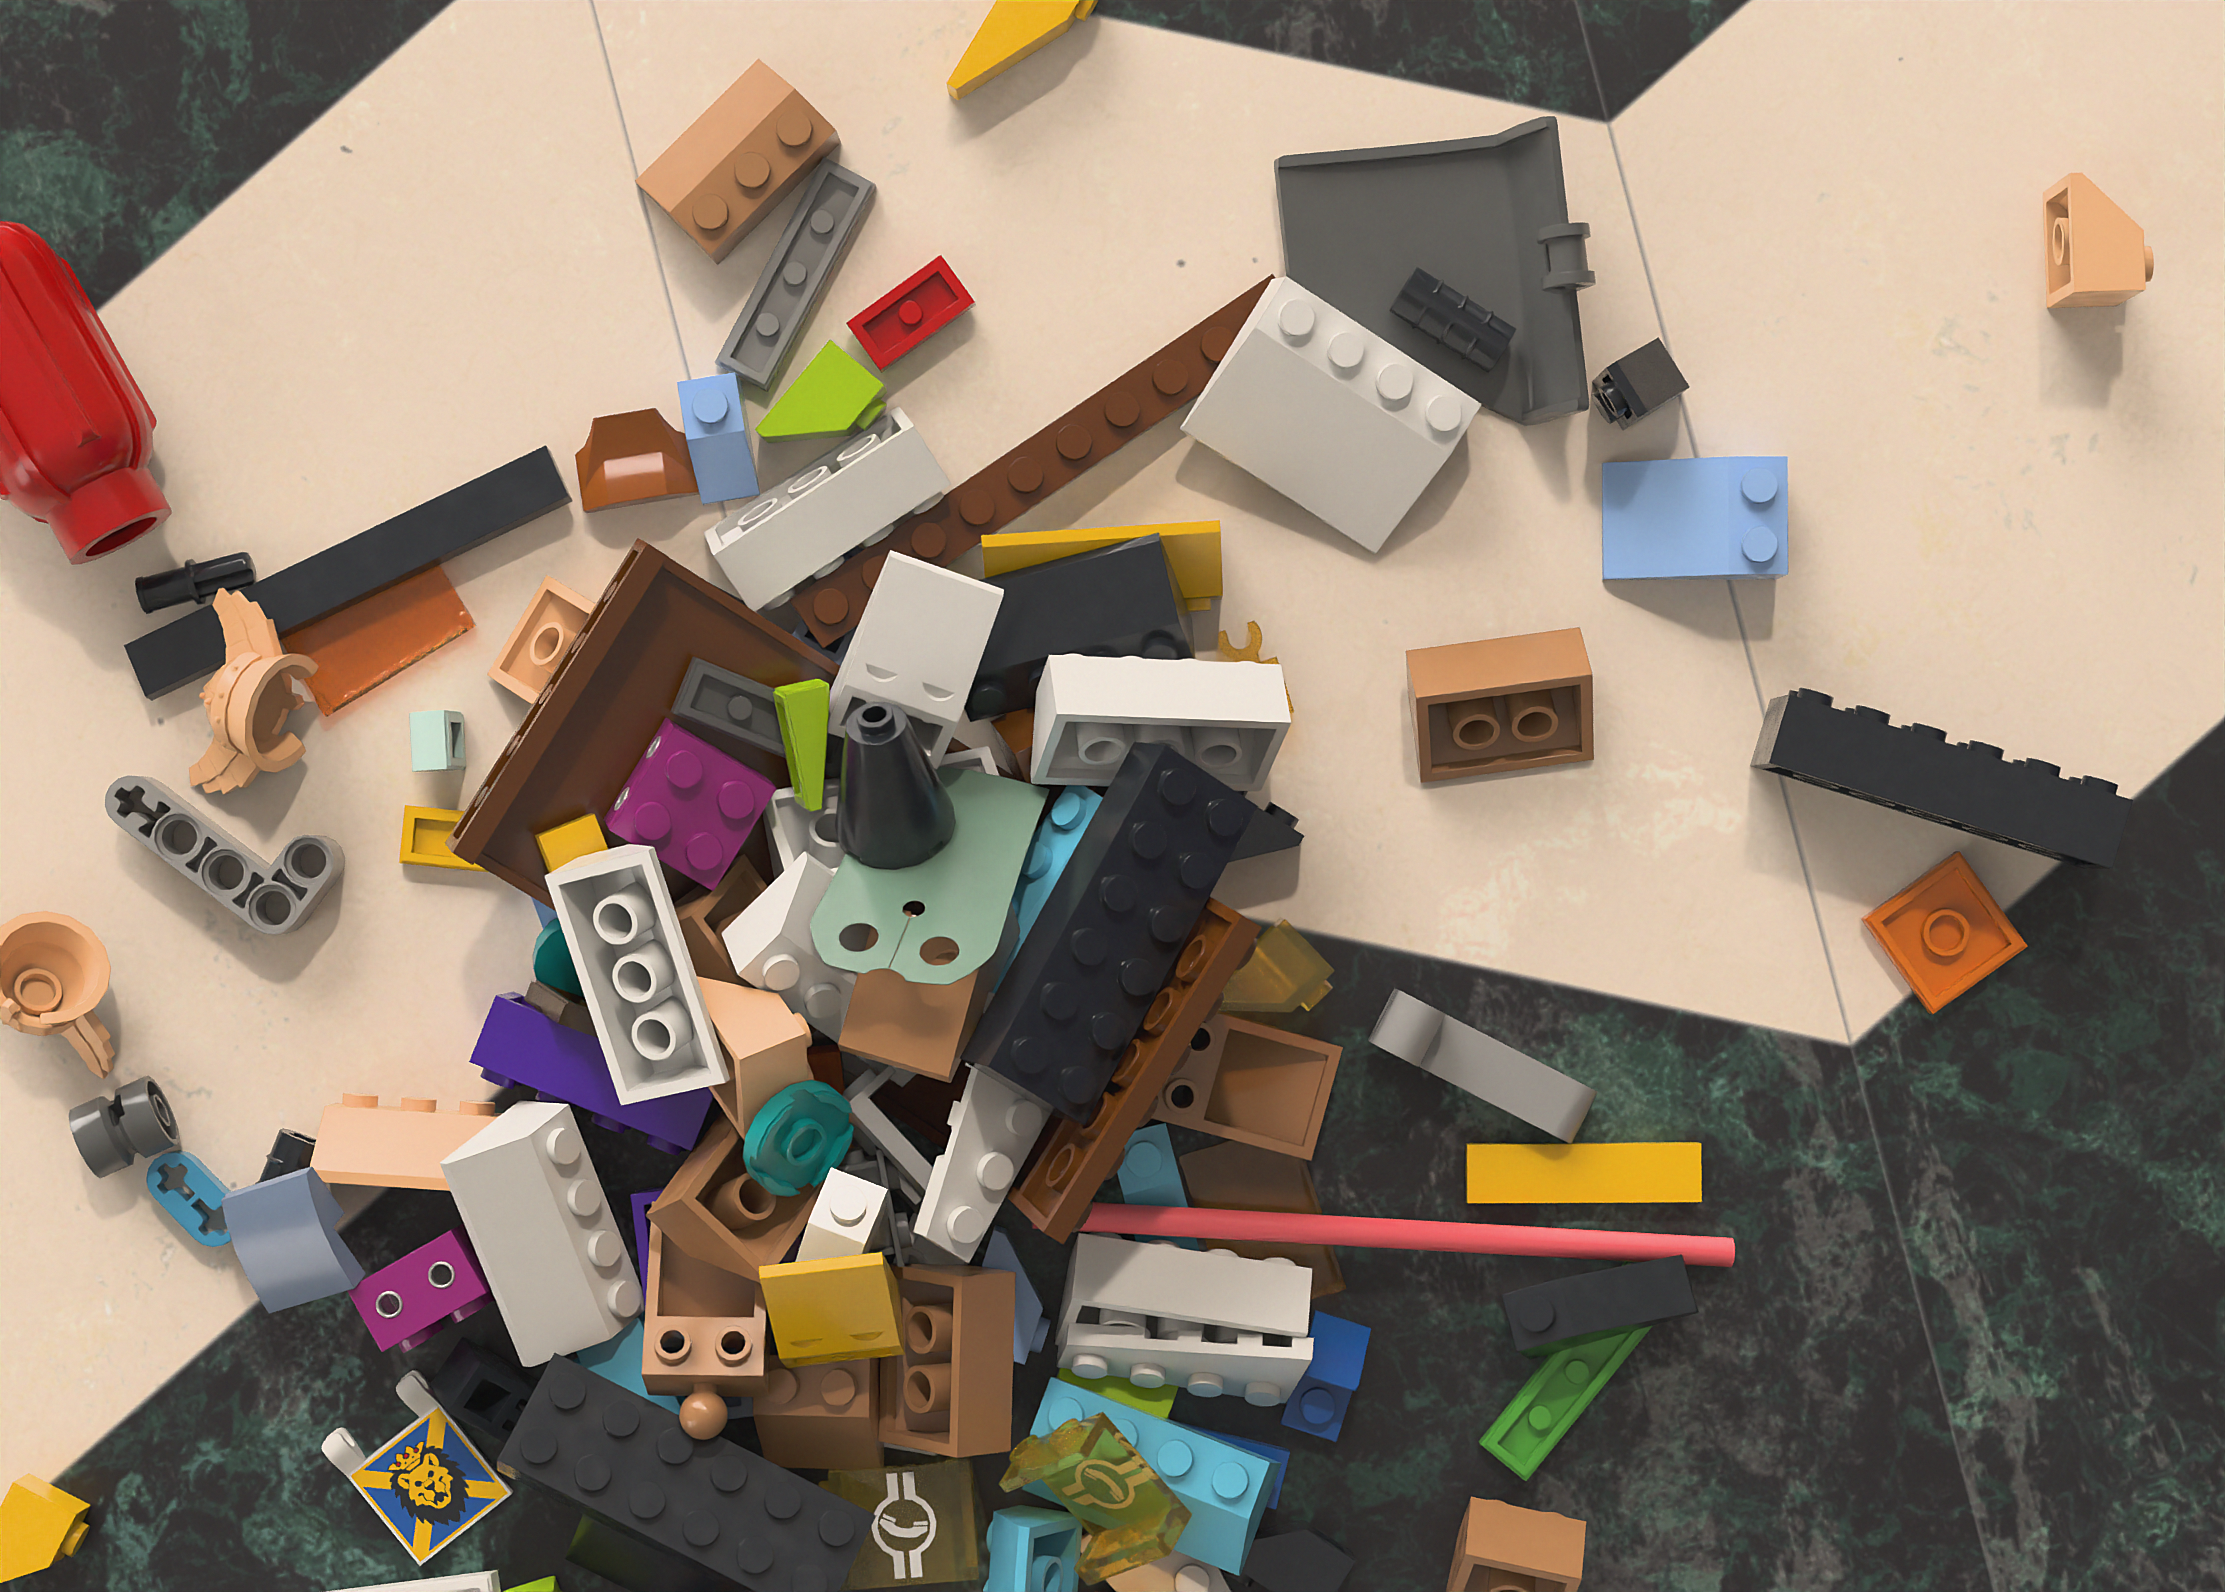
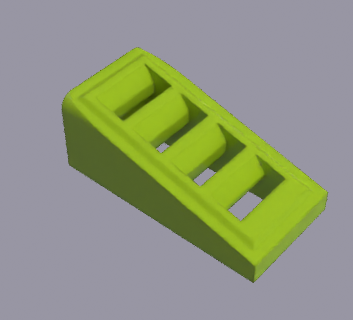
[773,679,830,812]

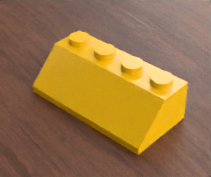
[981,520,1223,612]

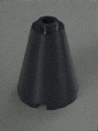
[835,702,956,870]

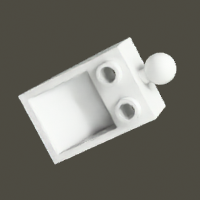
[828,550,1004,769]

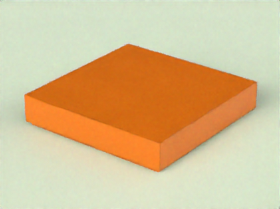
[1861,851,2028,1014]

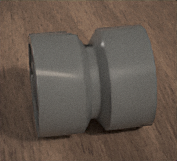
[68,1076,180,1178]

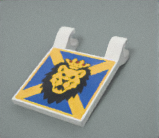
[322,1370,513,1566]

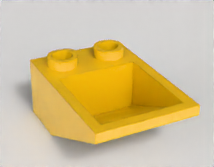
[759,1252,905,1368]

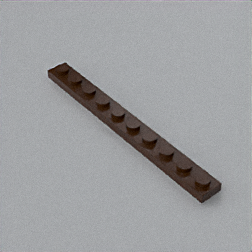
[790,274,1276,650]

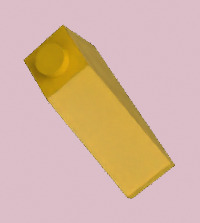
[946,0,1098,100]

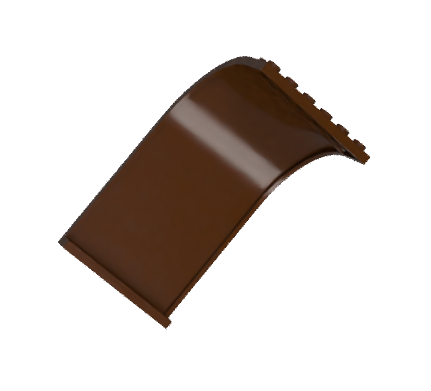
[445,538,1262,1244]

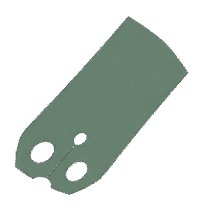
[810,767,1050,985]

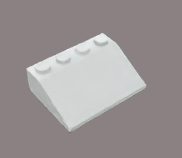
[1180,276,1482,553]

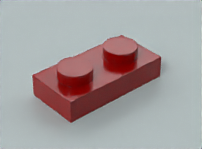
[846,255,976,373]

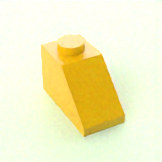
[0,1473,91,1583]

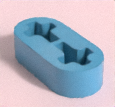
[146,1150,231,1247]

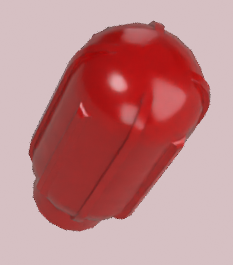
[0,221,172,565]

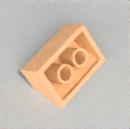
[310,1093,502,1191]

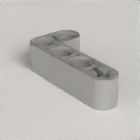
[105,775,345,935]
[1368,988,1598,1144]

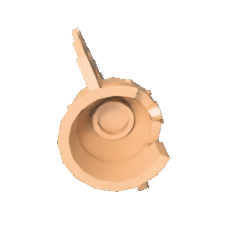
[189,588,319,795]
[0,911,115,1079]

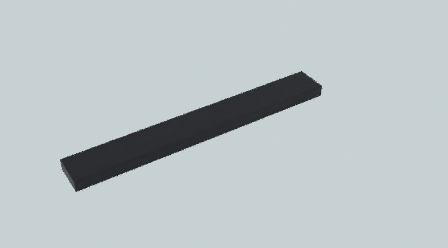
[124,445,573,701]

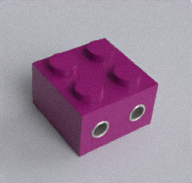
[604,718,777,891]
[347,1223,495,1353]

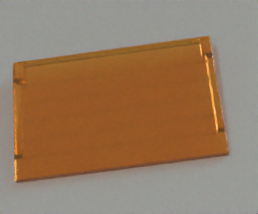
[280,565,476,717]
[1179,1140,1346,1299]

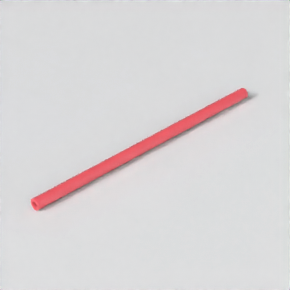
[1032,1202,1735,1267]

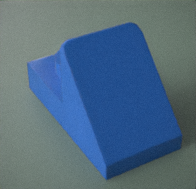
[1280,1310,1371,1442]

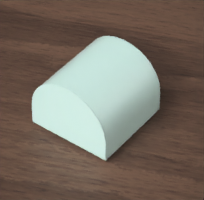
[409,710,466,772]

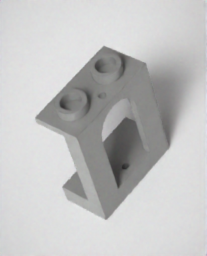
[842,1065,933,1215]

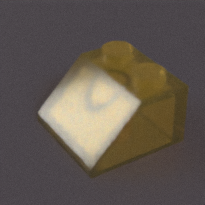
[1218,917,1335,1012]

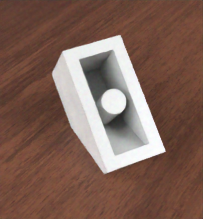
[795,1168,888,1262]

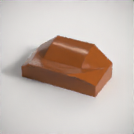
[575,408,700,513]

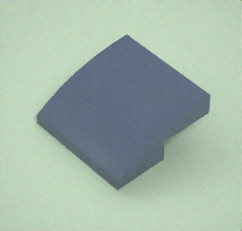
[221,1166,366,1313]

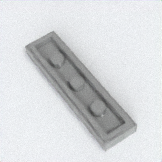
[715,157,876,392]

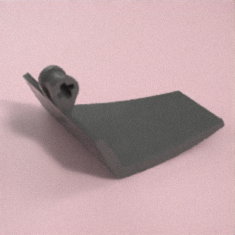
[1274,116,1596,426]

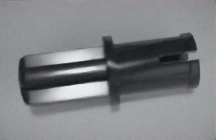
[135,552,256,614]

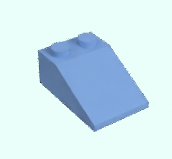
[1602,456,1788,580]

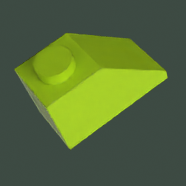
[755,340,887,443]

